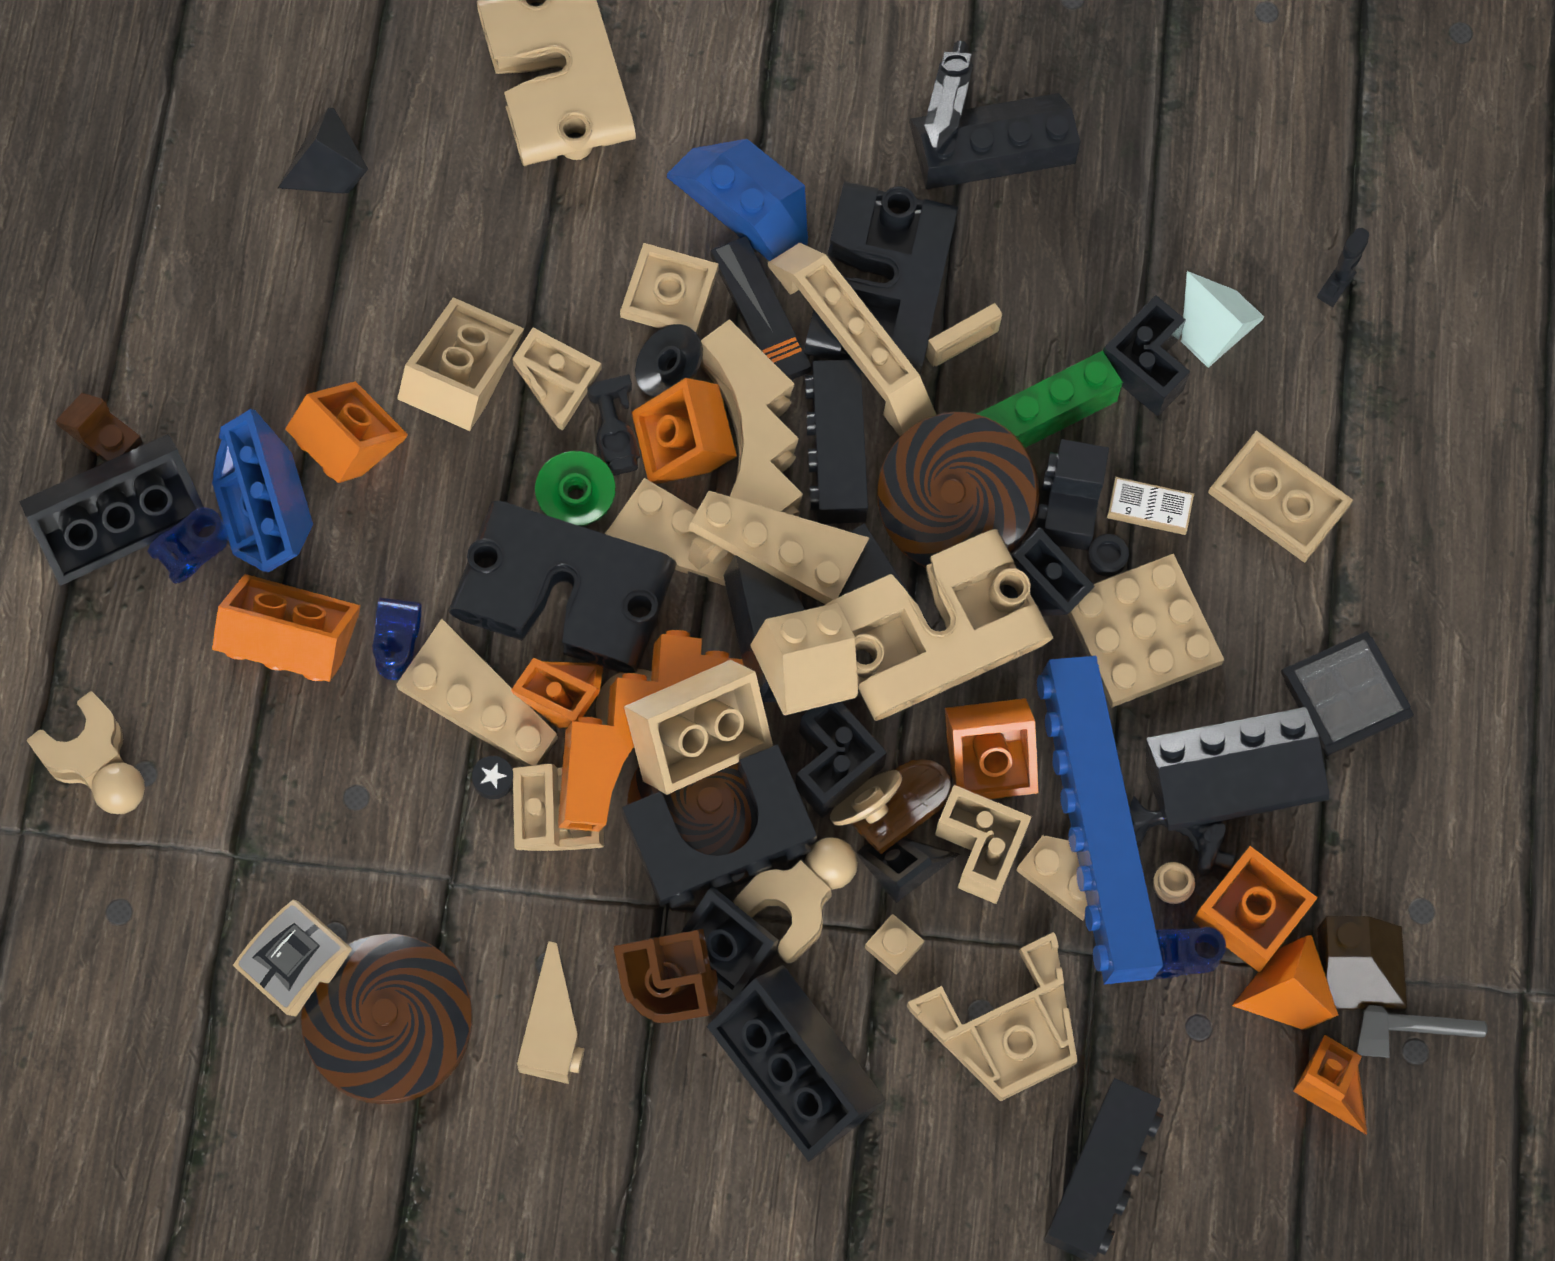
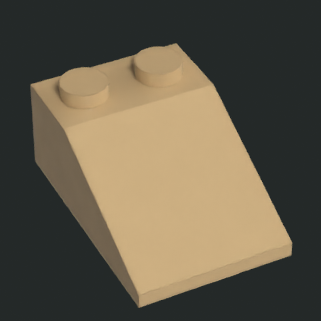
[398,297,524,431]

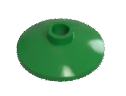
[535,451,616,527]

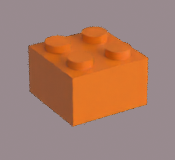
[1193,846,1318,973]

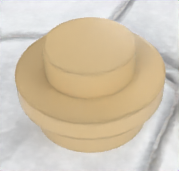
[1153,862,1195,904]

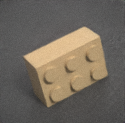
[624,660,773,795]

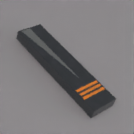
[711,236,812,380]

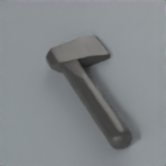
[1356,1005,1488,1058]

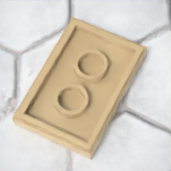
[1208,431,1353,563]

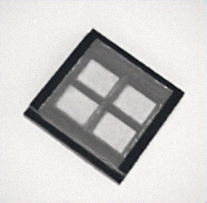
[1281,631,1414,756]

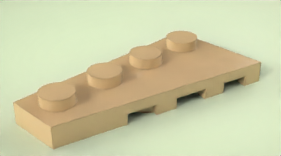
[397,619,558,766]

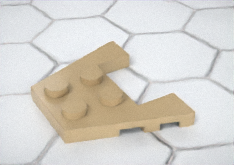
[907,932,1077,1101]

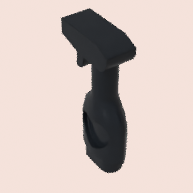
[1317,228,1369,307]
[587,374,640,476]

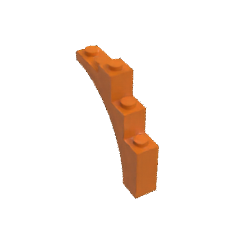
[558,630,744,832]

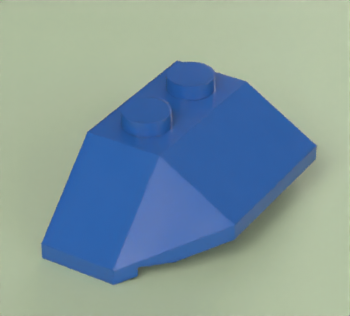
[667,139,808,261]
[212,409,313,572]

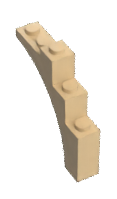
[688,319,803,570]

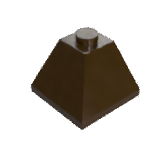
[1317,916,1407,1010]

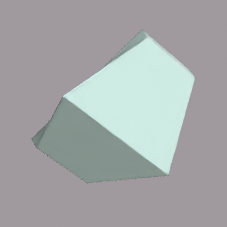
[1181,271,1264,368]

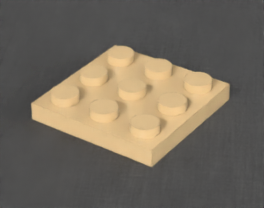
[1068,554,1224,708]

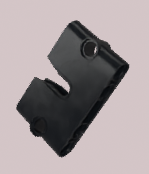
[804,181,958,375]
[448,501,677,673]

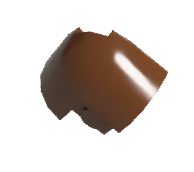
[614,929,718,1023]

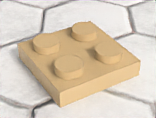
[620,243,719,334]

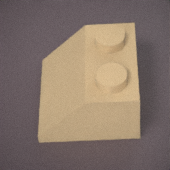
[750,603,858,715]

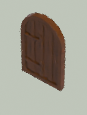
[851,759,952,854]

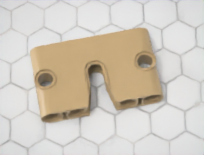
[477,0,636,166]
[824,529,1053,721]

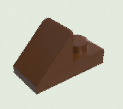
[55,393,142,462]

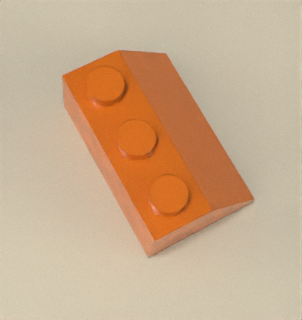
[212,574,361,682]

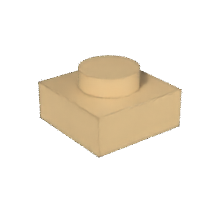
[865,914,924,975]

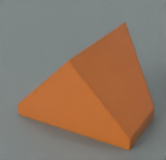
[511,658,603,729]
[1232,935,1338,1029]
[1293,1035,1367,1135]

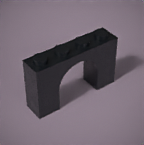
[622,744,817,908]

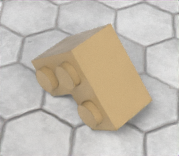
[935,785,1031,904]

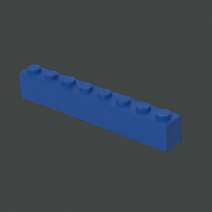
[1037,655,1163,985]

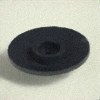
[635,324,703,398]

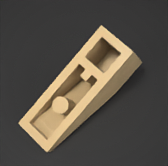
[517,941,585,1084]

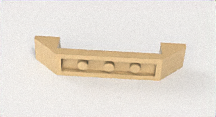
[768,243,936,436]

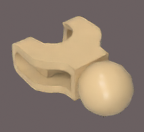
[27,691,145,814]
[733,837,858,963]

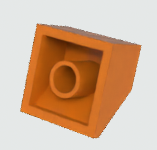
[631,378,737,484]
[285,381,408,483]
[945,698,1039,799]

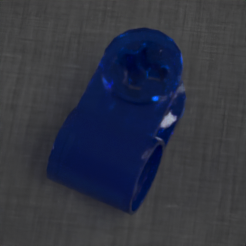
[148,507,228,584]
[372,597,422,680]
[1153,927,1226,979]

